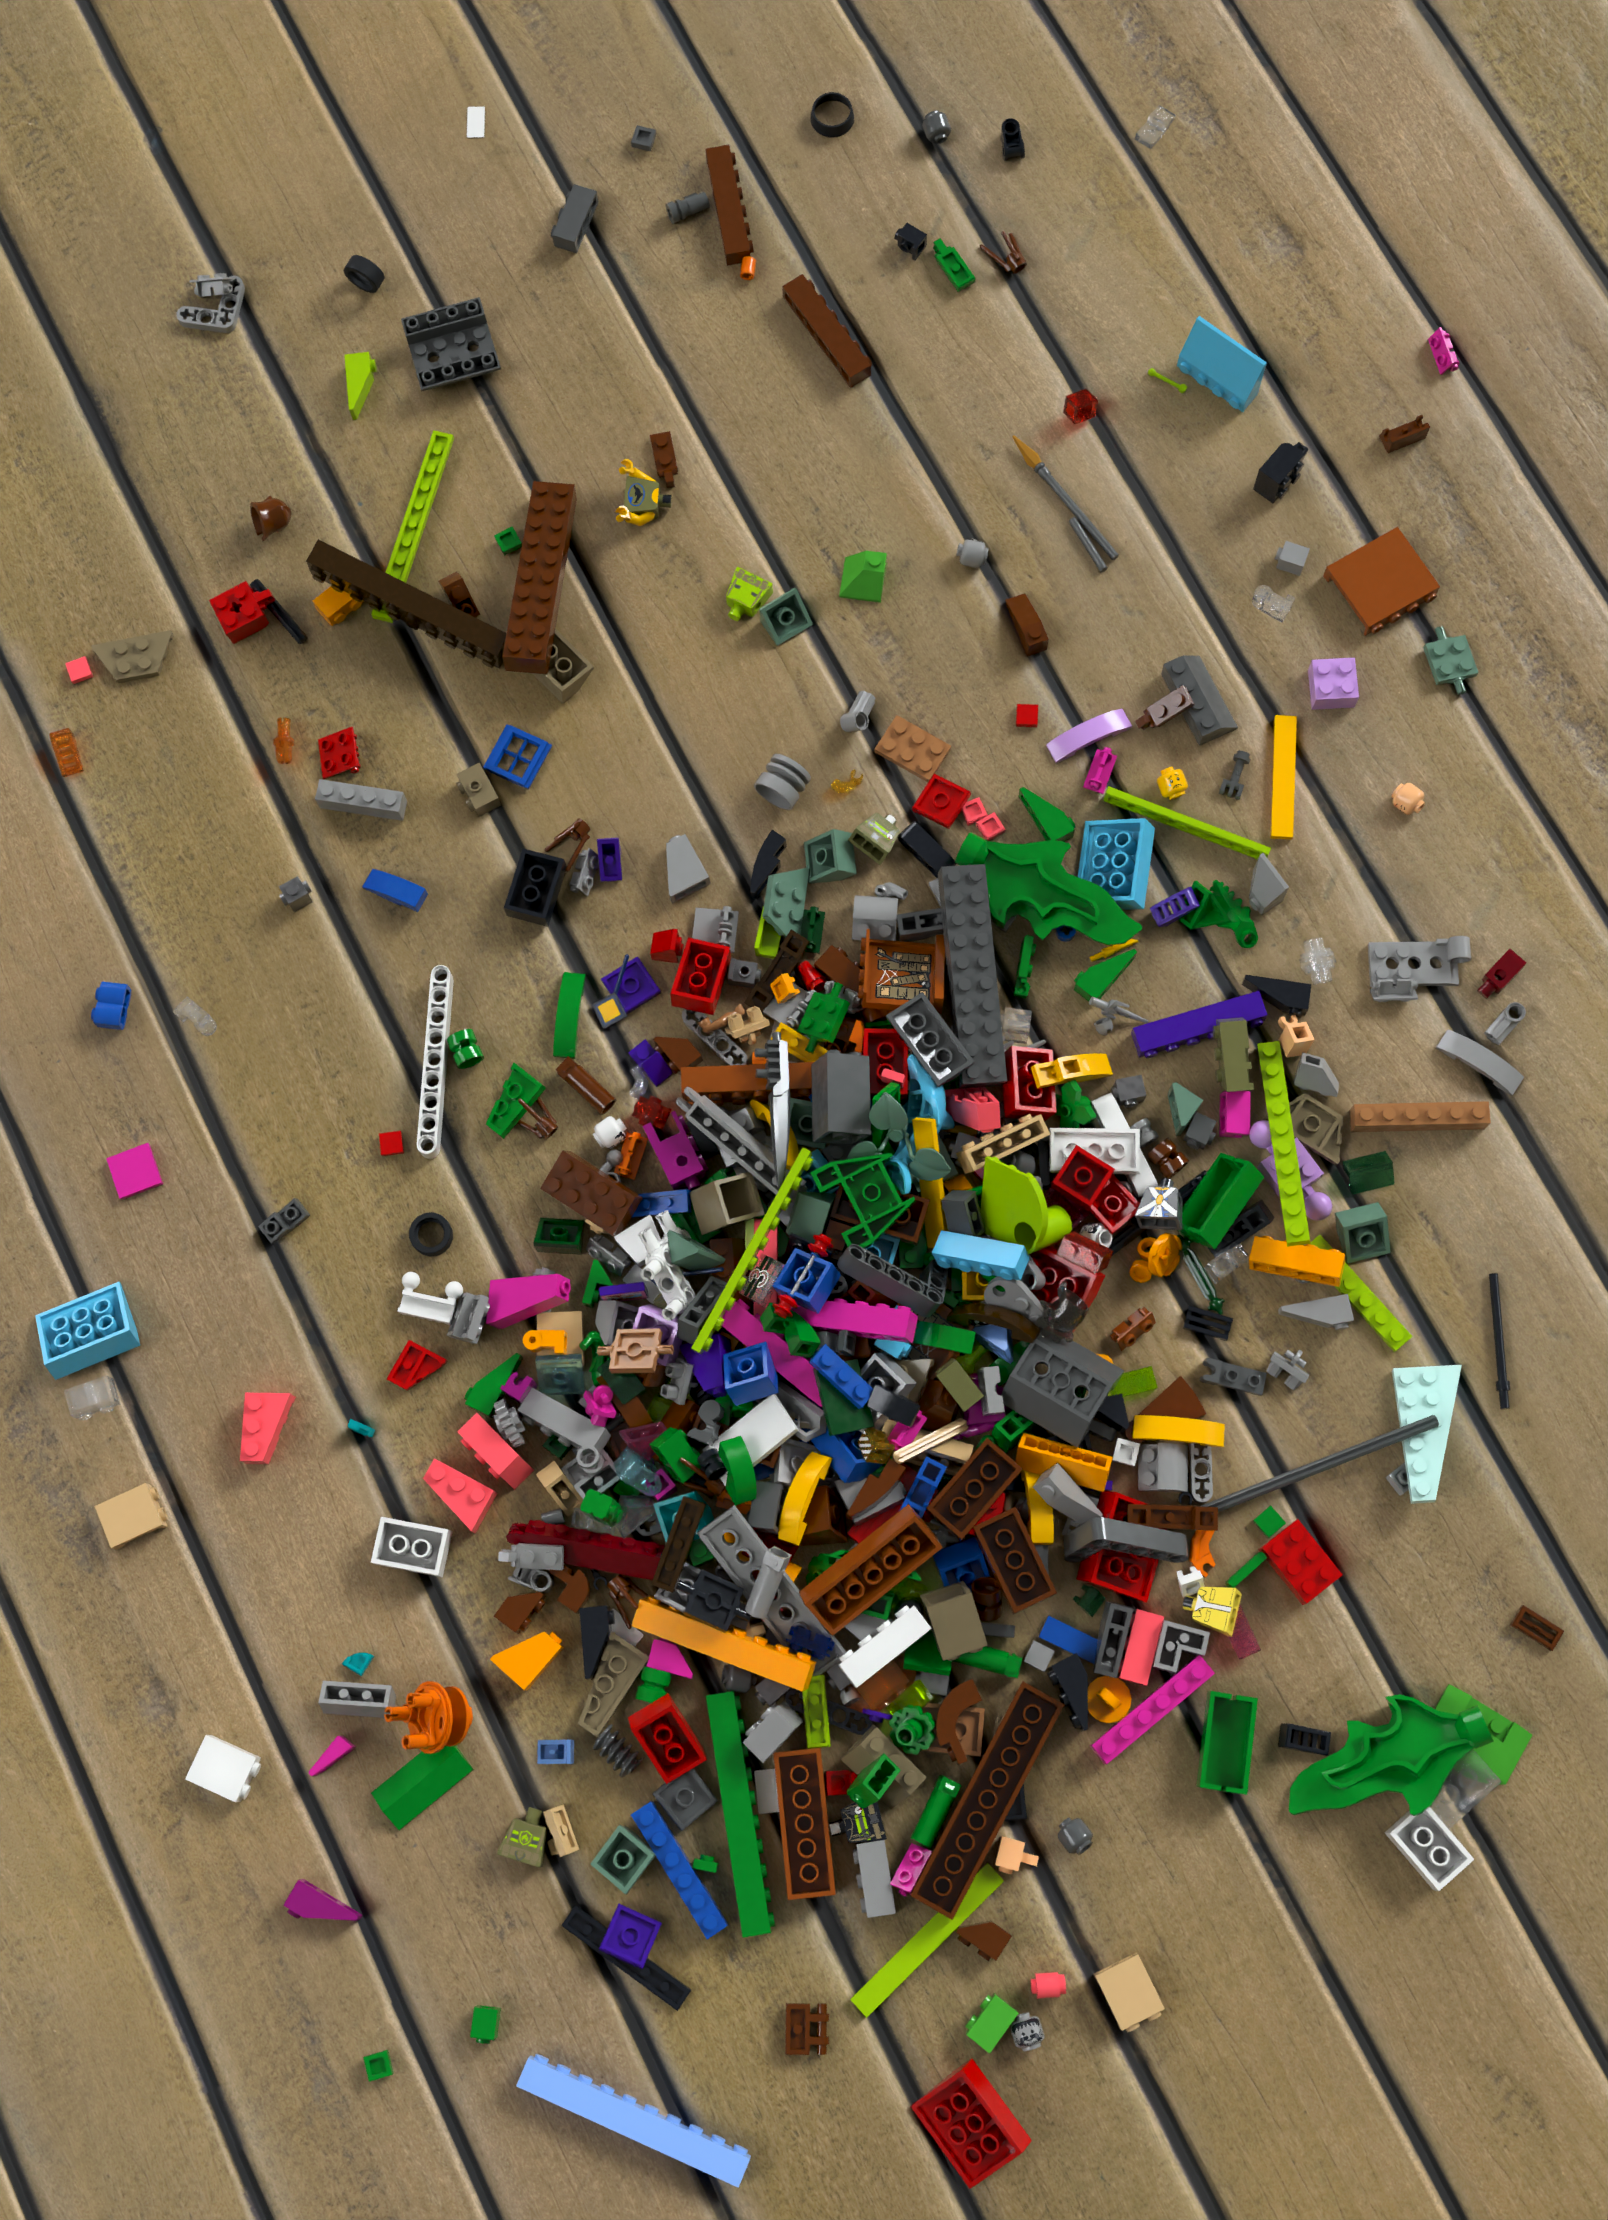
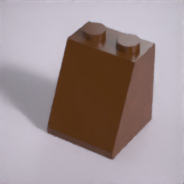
[776,1485,848,1547]

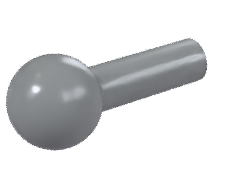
[599,1150,623,1173]

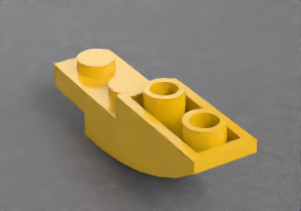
[1031,1053,1113,1089]

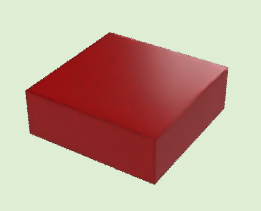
[1016,704,1038,728]
[379,1131,404,1157]

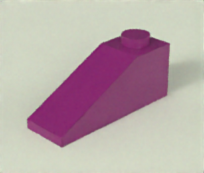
[283,1879,363,1921]

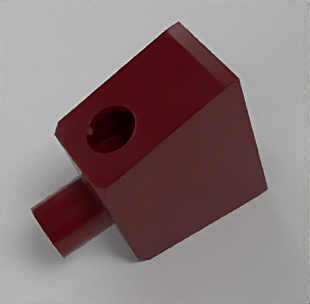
[1477,948,1526,999]

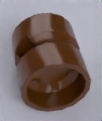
[1147,1137,1189,1179]
[971,1577,1002,1622]

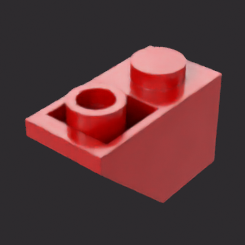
[650,929,684,963]

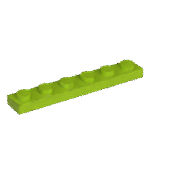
[1310,1235,1413,1352]

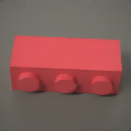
[1118,1609,1164,1686]

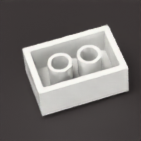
[371,1517,452,1577]
[1384,1807,1474,1891]

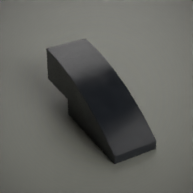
[750,829,787,900]

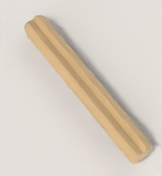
[893,1418,968,1464]

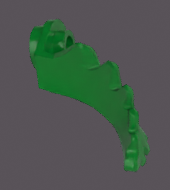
[1210,880,1258,948]

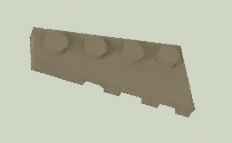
[578,1631,649,1737]

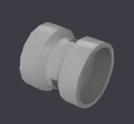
[1130,1118,1159,1148]

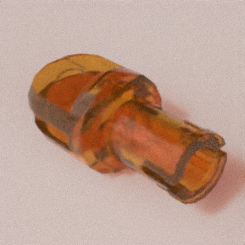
[273,717,295,764]

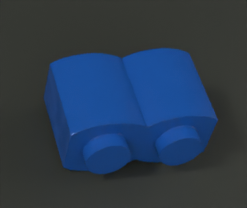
[91,982,131,1030]

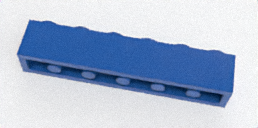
[631,1801,729,1939]

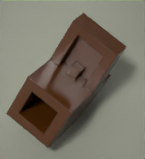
[825,1220,852,1260]
[549,1565,590,1614]

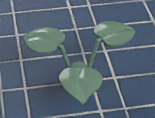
[848,1092,951,1181]

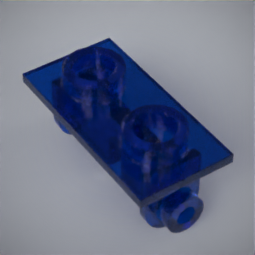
[785,1625,836,1661]

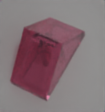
[619,1422,667,1461]

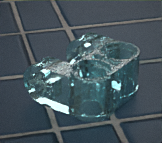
[614,1445,662,1496]

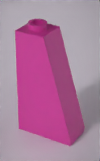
[486,1274,571,1329]

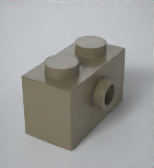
[456,763,501,817]

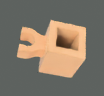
[1278,1015,1314,1058]
[994,1836,1039,1875]

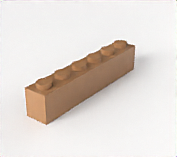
[1349,1101,1491,1132]

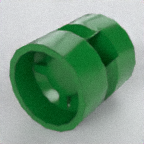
[447,1029,484,1069]
[635,1666,673,1703]

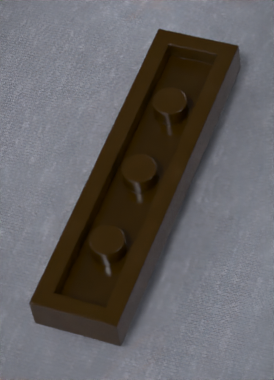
[651,1496,706,1593]

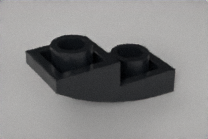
[866,1385,921,1427]

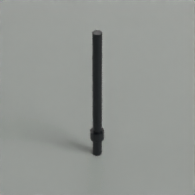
[1489,1273,1510,1409]

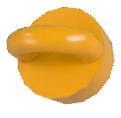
[1129,1260,1152,1283]

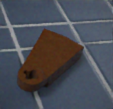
[1125,1376,1206,1443]

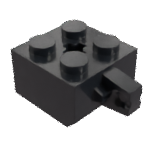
[1253,442,1308,504]

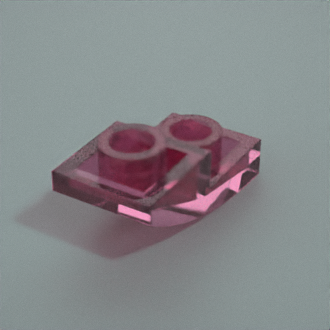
[1228,1605,1261,1660]

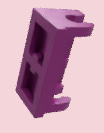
[500,1372,538,1404]

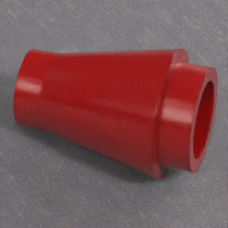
[798,961,826,992]

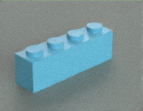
[932,1230,1030,1281]

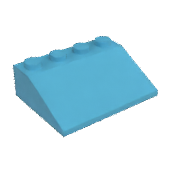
[1177,316,1267,412]
[1078,818,1155,910]
[35,1282,140,1380]

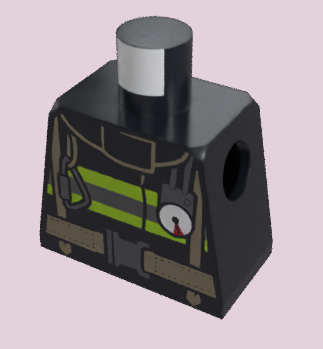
[829,1802,887,1843]

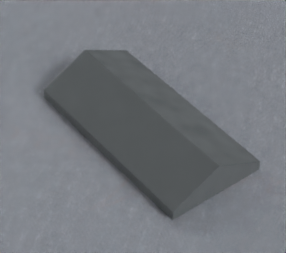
[886,992,975,1087]

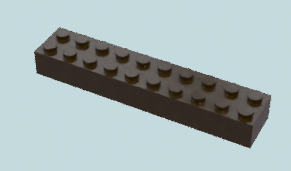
[306,539,507,669]

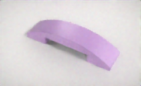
[1046,709,1132,763]

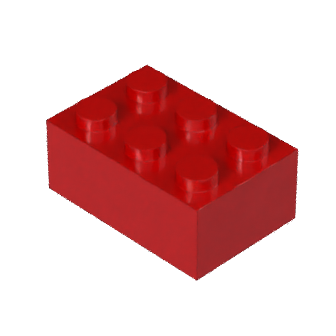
[670,937,731,1016]
[863,1028,908,1101]
[1003,1046,1057,1121]
[1258,1519,1343,1605]
[628,1693,707,1784]

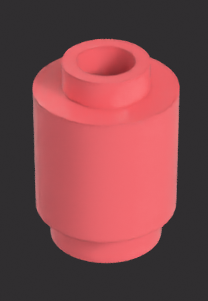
[1030,1972,1066,1999]

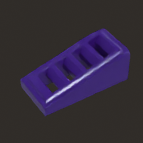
[1150,887,1200,927]

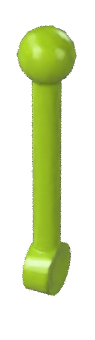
[1148,368,1187,393]

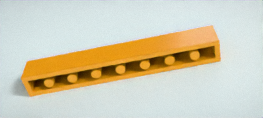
[631,1595,817,1692]

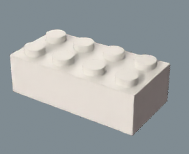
[838,1605,932,1688]

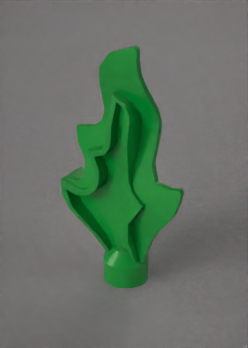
[955,832,1142,946]
[1289,1694,1494,1816]

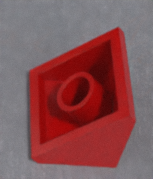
[1090,1175,1140,1234]

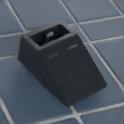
[1047,1653,1088,1731]

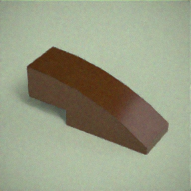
[847,1459,906,1520]

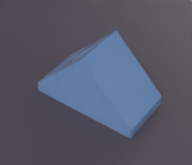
[972,1324,1013,1364]
[537,1740,574,1764]

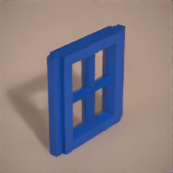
[483,724,552,789]

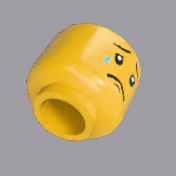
[1157,766,1188,800]

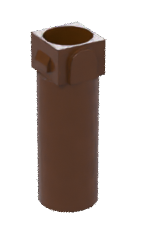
[555,1056,616,1115]

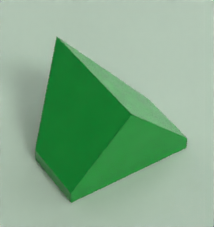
[1178,881,1231,929]

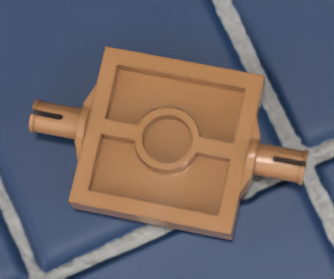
[597,1328,674,1374]

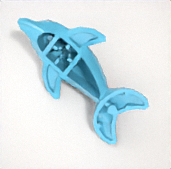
[884,1054,955,1195]

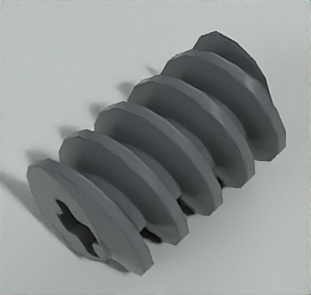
[593,1724,644,1778]

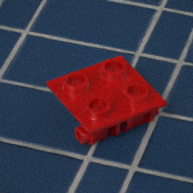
[318,726,361,779]

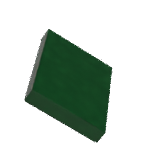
[813,1359,874,1436]

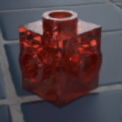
[632,1095,672,1129]

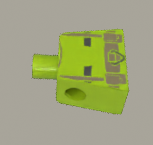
[726,567,773,621]

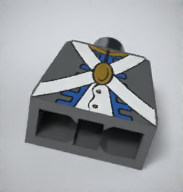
[1135,1178,1182,1230]

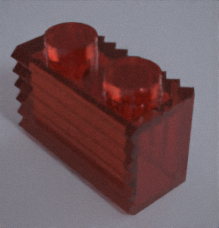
[1057,1231,1113,1274]

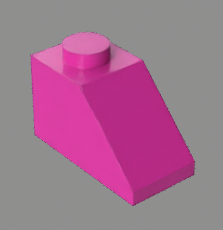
[647,1637,694,1679]

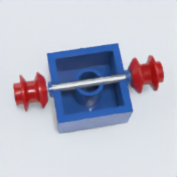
[772,1234,841,1319]

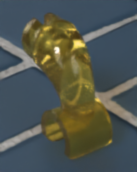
[831,769,863,793]

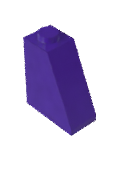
[680,1333,731,1398]

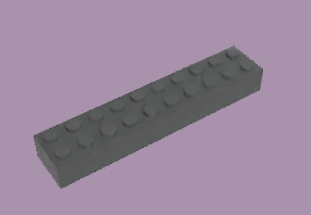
[938,864,1007,1089]

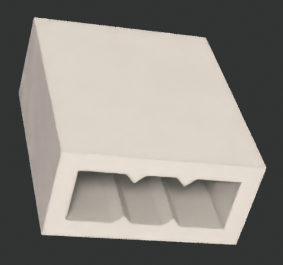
[185,1735,261,1802]

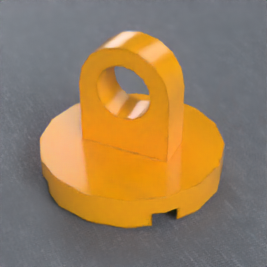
[1137,1233,1182,1277]
[1088,1676,1132,1723]

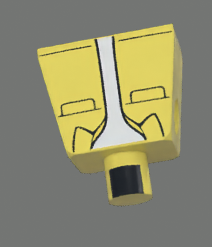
[1183,1587,1242,1637]

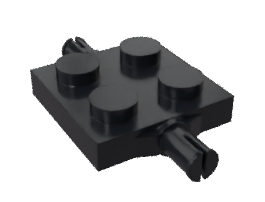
[675,1569,751,1633]

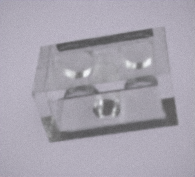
[1000,1007,1032,1044]
[64,1376,120,1420]

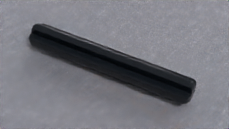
[250,579,308,644]

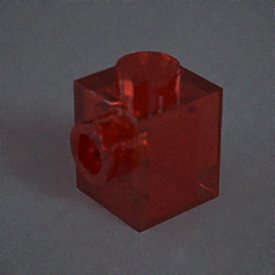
[1063,389,1098,424]

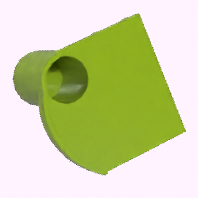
[980,1156,1072,1254]

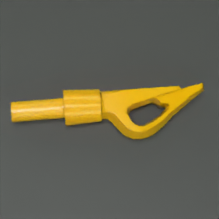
[1089,939,1139,962]

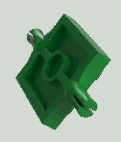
[797,982,850,1054]

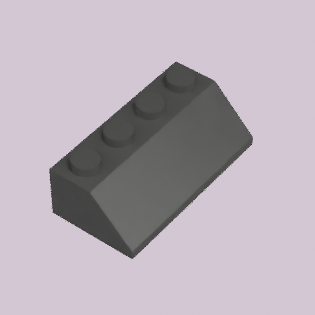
[1161,655,1238,746]

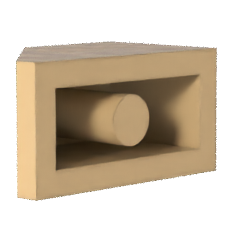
[536,1461,583,1516]

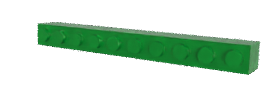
[706,1691,775,1938]

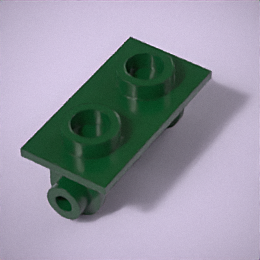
[800,906,825,954]

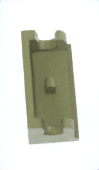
[936,1358,984,1412]

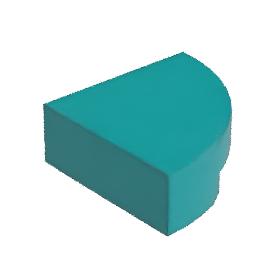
[348,1419,375,1437]
[342,1652,375,1676]

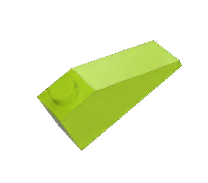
[344,352,377,420]

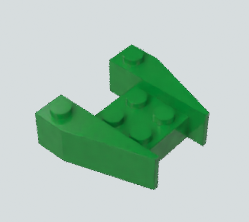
[810,1153,916,1249]

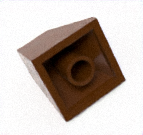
[919,1379,960,1432]

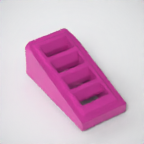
[308,1736,356,1776]

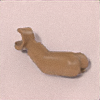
[698,1004,745,1033]

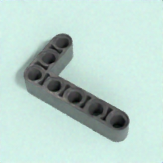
[837,1244,948,1318]
[1063,1517,1189,1563]

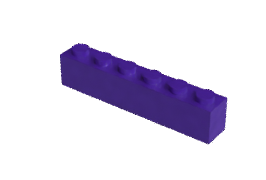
[1131,991,1268,1058]

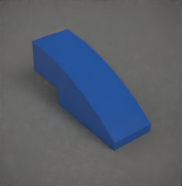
[362,869,428,912]

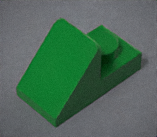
[582,1259,613,1308]

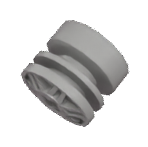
[754,754,811,810]

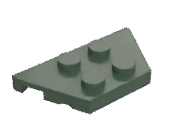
[763,868,810,938]

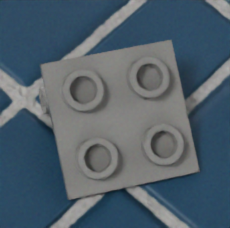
[692,906,739,953]
[763,983,816,1031]

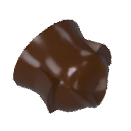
[250,495,291,541]

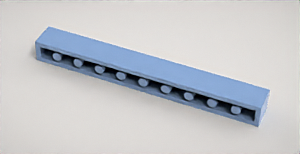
[516,2054,751,2188]

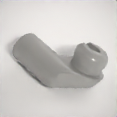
[875,882,908,900]

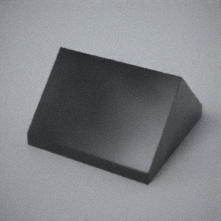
[1095,1394,1129,1435]

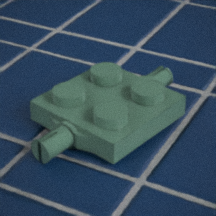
[1423,626,1479,695]

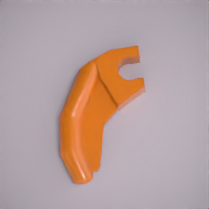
[1189,1530,1216,1578]

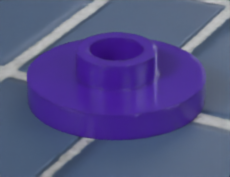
[862,1708,893,1723]

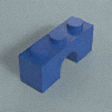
[899,1456,947,1519]

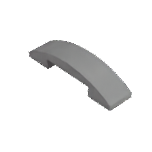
[1436,1030,1524,1096]

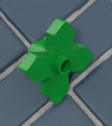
[1055,1080,1097,1128]

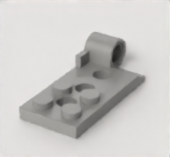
[1368,936,1471,987]

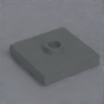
[652,1769,718,1831]

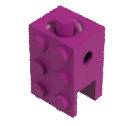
[643,1111,709,1191]

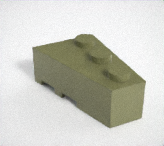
[1213,1017,1254,1092]

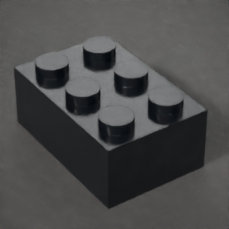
[504,848,567,927]

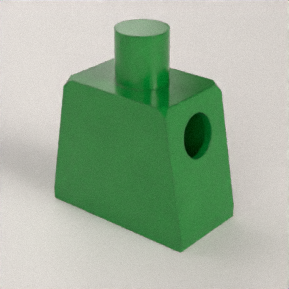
[847,1753,901,1809]

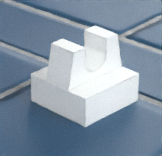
[1112,1438,1140,1467]
[1177,1566,1204,1598]

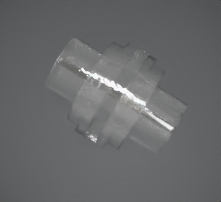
[1299,938,1337,985]

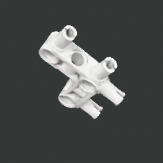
[638,1210,696,1321]

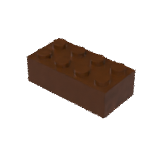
[540,1150,643,1236]
[926,1438,1023,1542]
[972,1507,1057,1615]

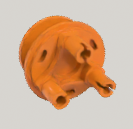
[384,1681,473,1754]

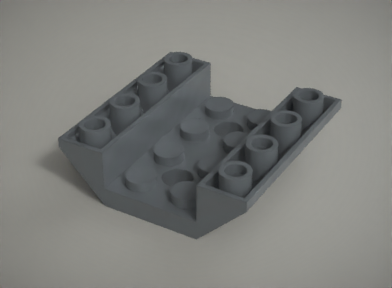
[401,297,501,391]
[1000,1326,1124,1449]

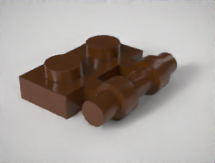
[785,2003,829,2055]

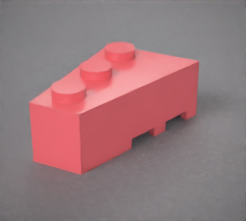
[945,1087,1001,1133]
[240,1392,296,1464]
[457,1413,534,1490]
[423,1458,498,1534]

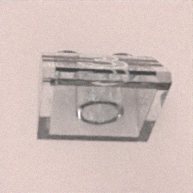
[739,1253,785,1308]

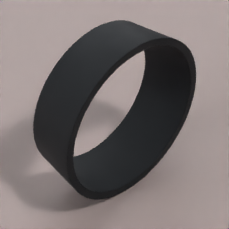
[811,92,854,138]

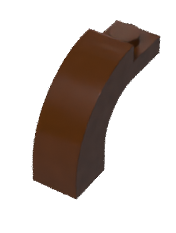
[596,1370,656,1447]
[936,1679,982,1765]

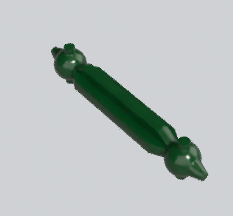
[1177,1234,1225,1315]

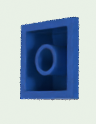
[723,1341,779,1406]
[933,1536,990,1593]

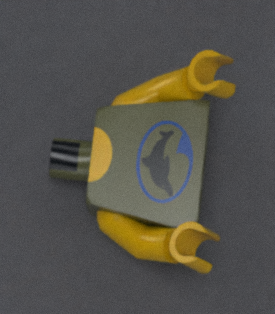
[615,459,672,526]

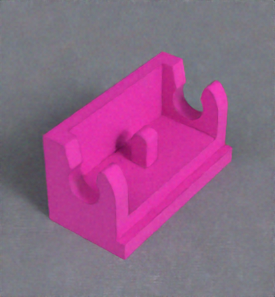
[1219,1090,1251,1138]

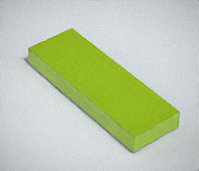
[802,1675,831,1749]

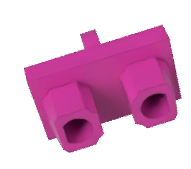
[583,1385,616,1427]

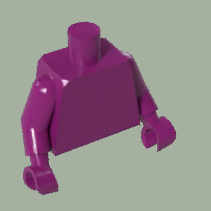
[951,1371,1013,1440]

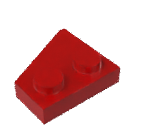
[387,1340,448,1391]

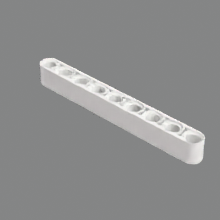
[417,965,454,1159]

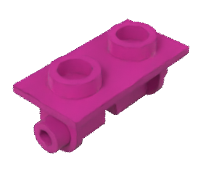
[1428,327,1459,375]
[1083,747,1117,794]
[883,1410,927,1452]
[890,1843,933,1896]

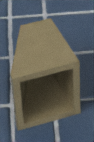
[689,1172,765,1235]
[920,1581,988,1661]

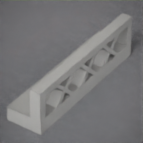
[753,1378,827,1442]

